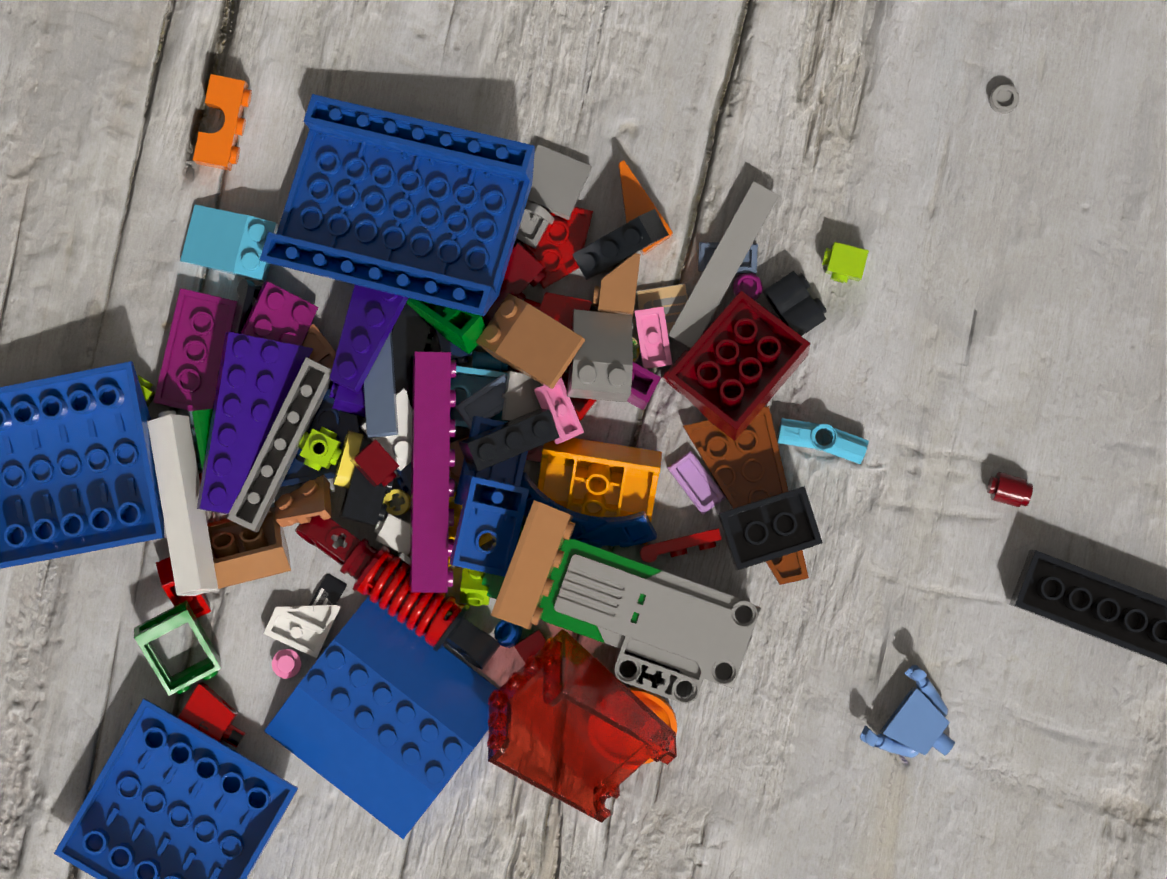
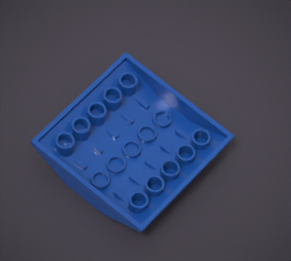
[0,361,164,569]
[264,595,511,839]
[54,698,298,879]

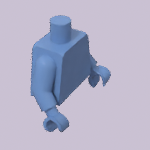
[860,665,955,758]

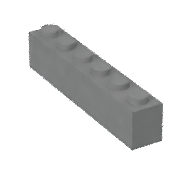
[227,357,332,532]

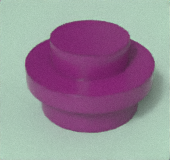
[733,273,763,301]

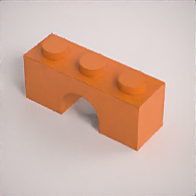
[193,74,252,171]

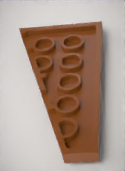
[683,406,809,585]

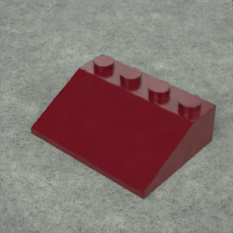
[667,291,811,441]

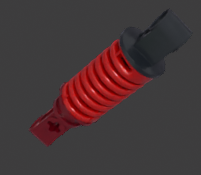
[295,515,500,670]

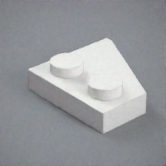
[360,388,412,471]
[263,605,342,658]

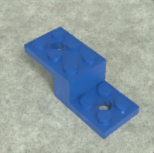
[449,416,529,577]

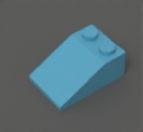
[180,205,279,282]

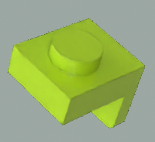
[460,568,490,606]

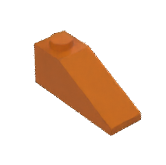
[619,160,673,255]

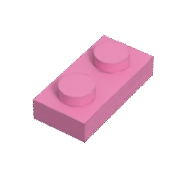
[634,306,673,369]
[533,378,584,444]

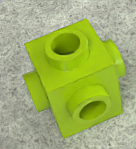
[298,427,343,471]

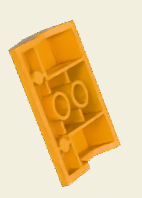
[537,438,662,545]

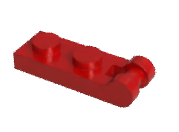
[640,528,722,563]

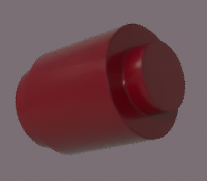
[987,472,1033,507]

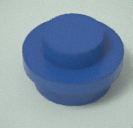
[494,620,522,648]

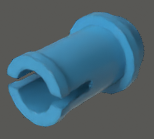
[472,351,509,372]

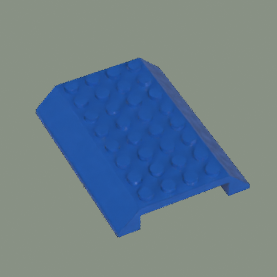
[259,94,535,316]

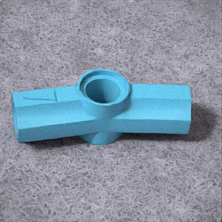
[777,418,869,465]

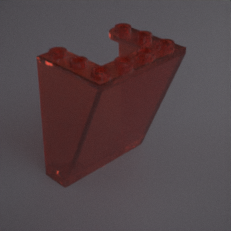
[487,629,677,823]

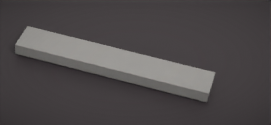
[668,181,779,348]

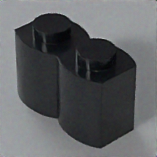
[763,271,827,336]

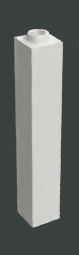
[147,411,218,596]

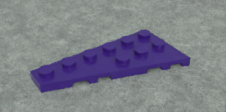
[197,332,314,514]

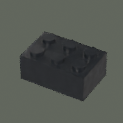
[718,486,823,571]

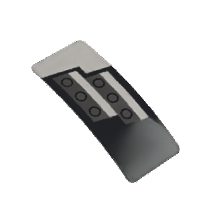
[309,574,347,606]

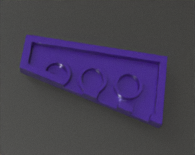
[329,285,408,393]

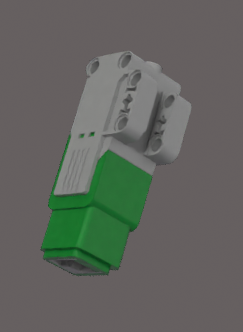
[482,526,761,704]

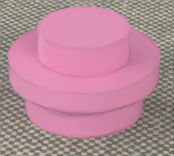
[272,649,302,679]

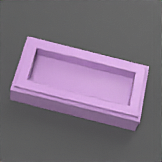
[667,451,726,515]

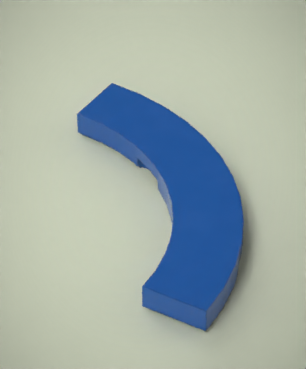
[520,472,657,548]

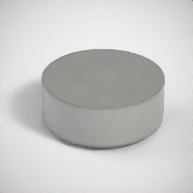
[989,84,1019,114]

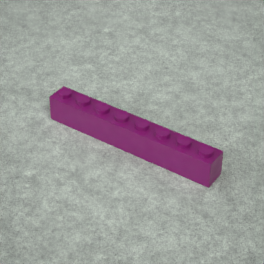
[409,351,456,593]

